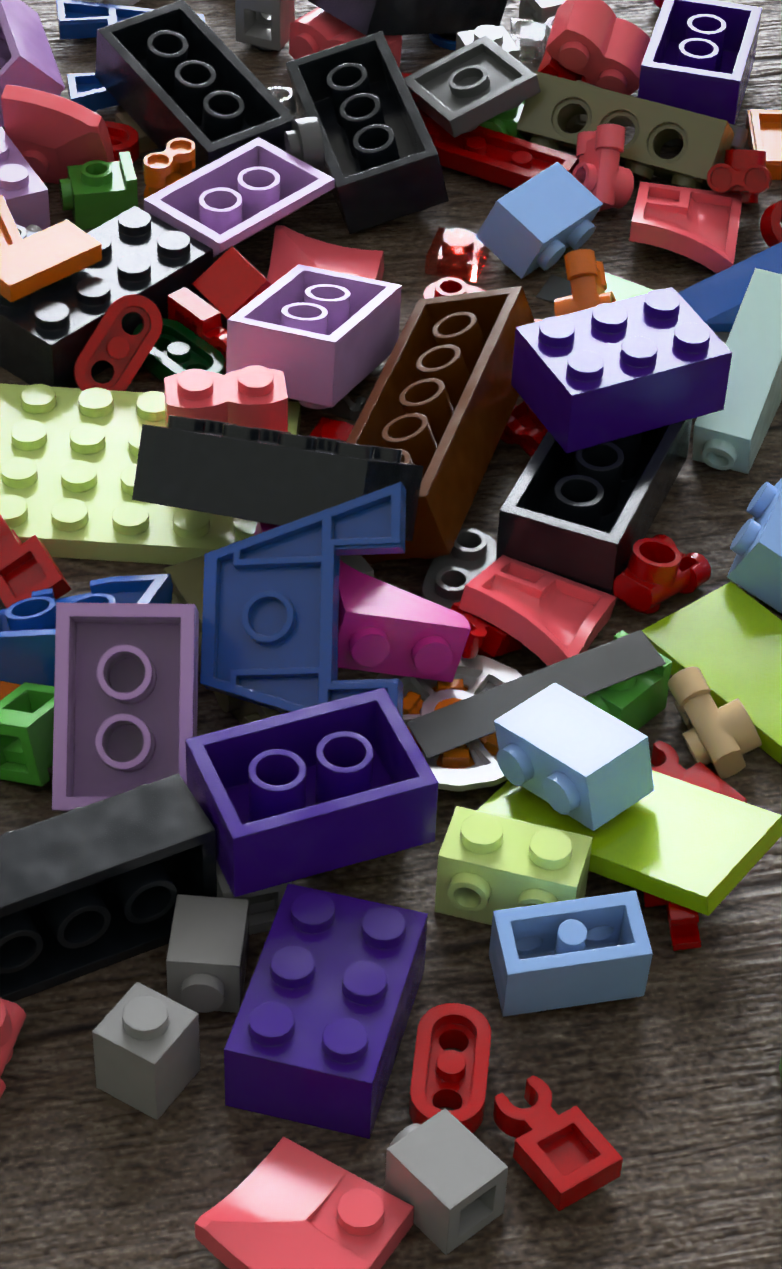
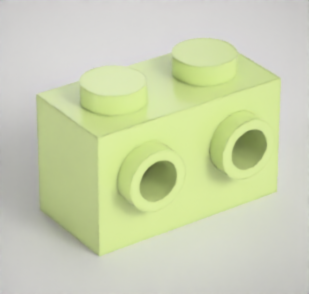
[434,806,593,925]

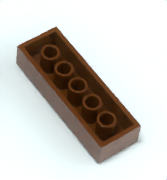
[346,286,535,564]

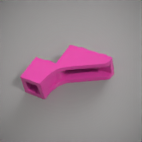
[254,522,471,682]

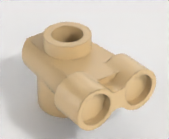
[668,667,762,779]

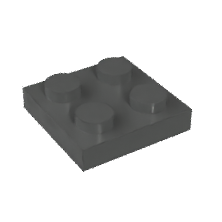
[404,35,541,138]

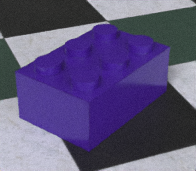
[638,0,762,125]
[511,287,732,453]
[185,687,439,898]
[224,883,428,1139]

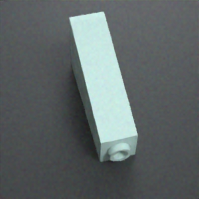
[692,268,782,474]

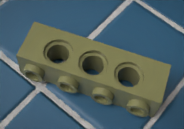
[516,71,735,191]

